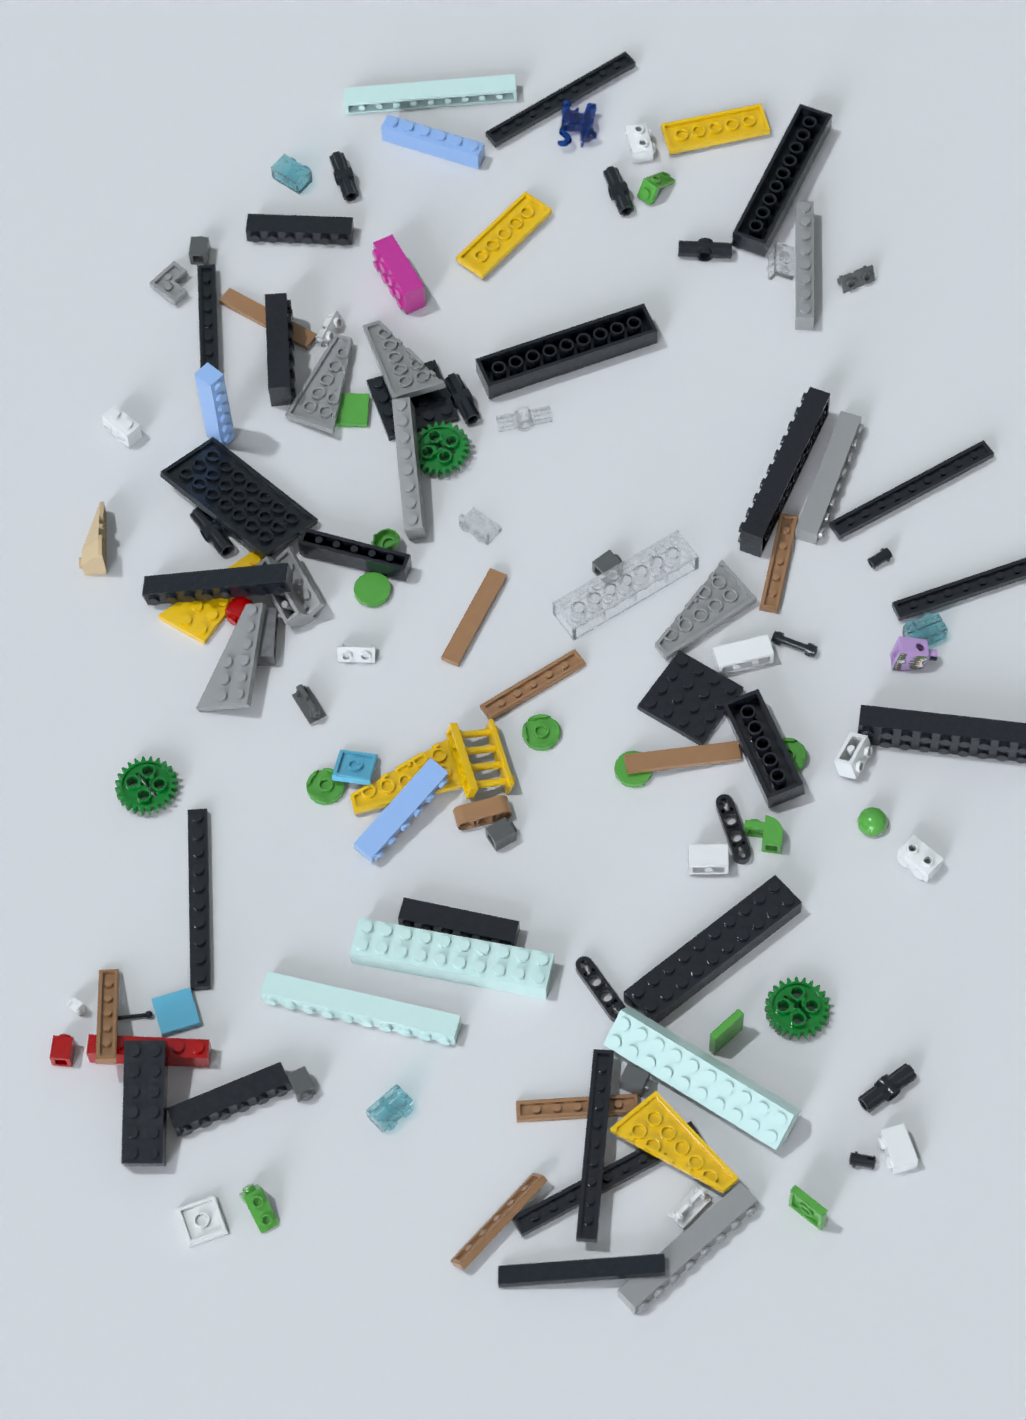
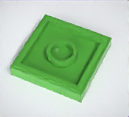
[335,393,370,427]
[709,1009,744,1055]
[789,1185,828,1230]

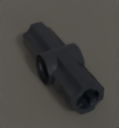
[329,151,359,201]
[603,166,634,216]
[678,238,732,262]
[444,373,480,425]
[190,507,234,556]
[858,1063,917,1113]

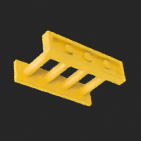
[445,719,515,799]

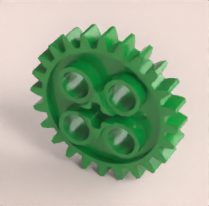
[417,421,471,478]
[115,756,178,816]
[764,977,830,1041]

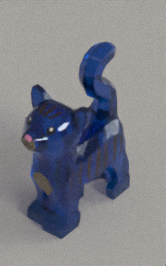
[557,101,597,148]

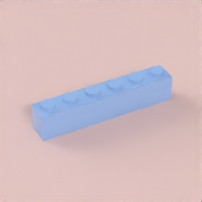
[381,115,485,169]
[195,362,235,446]
[354,758,449,863]

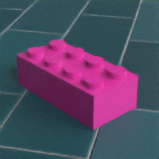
[372,234,426,315]

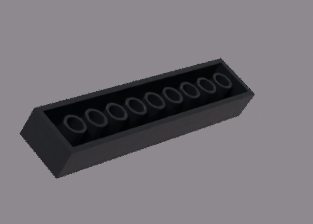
[732,104,832,257]
[475,303,658,399]
[738,387,831,558]
[857,705,1026,764]
[624,875,802,1023]

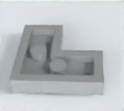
[149,261,188,306]

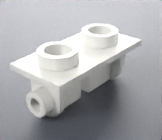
[315,310,344,347]
[337,644,376,663]
[668,1187,711,1229]

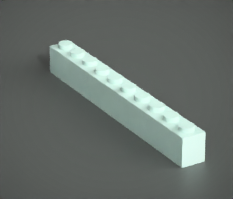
[343,74,517,115]
[260,971,461,1045]

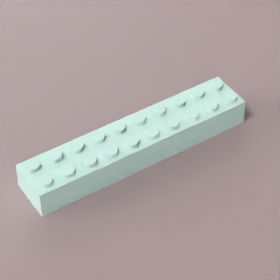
[350,918,555,999]
[603,1006,801,1150]

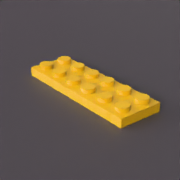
[660,103,770,155]
[456,191,552,279]

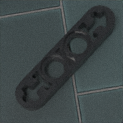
[716,794,751,865]
[575,956,626,1022]

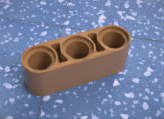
[453,795,512,830]

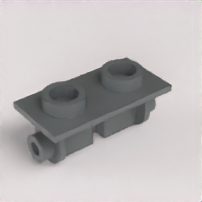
[837,265,875,293]
[292,684,327,724]

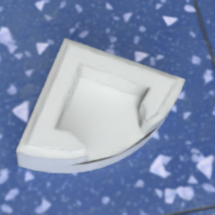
[67,997,86,1016]

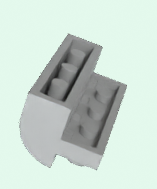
[256,547,325,627]

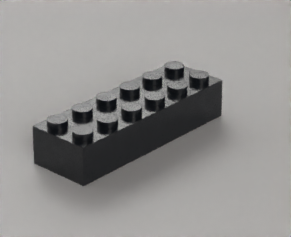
[265,293,296,406]
[723,689,805,808]
[121,1040,168,1167]

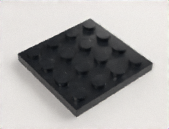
[366,360,458,441]
[637,650,744,745]

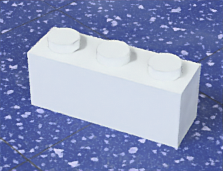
[712,634,774,675]

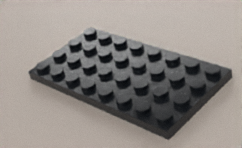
[160,437,318,559]

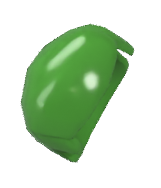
[371,528,400,551]
[857,807,889,837]

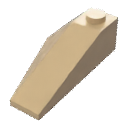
[79,501,107,576]

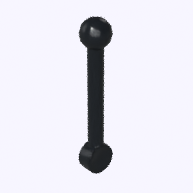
[118,1011,153,1020]

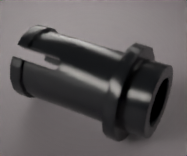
[867,548,892,569]
[849,1151,876,1169]

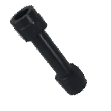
[771,631,818,657]

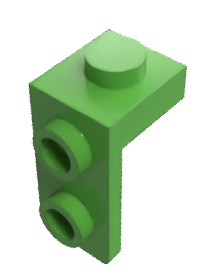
[637,172,675,205]
[239,1184,279,1233]

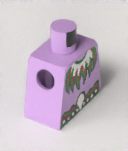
[890,636,938,671]

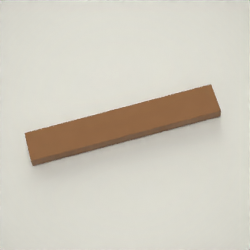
[219,288,317,350]
[759,513,799,614]
[441,568,507,667]
[480,649,586,720]
[623,741,741,774]
[96,969,120,1064]
[516,1093,639,1123]
[450,1173,548,1270]

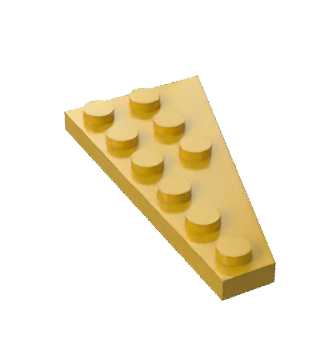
[158,551,263,645]
[350,739,462,815]
[610,1091,739,1194]

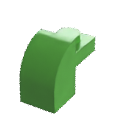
[744,815,783,854]

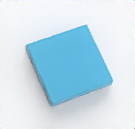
[332,750,378,785]
[152,987,201,1037]

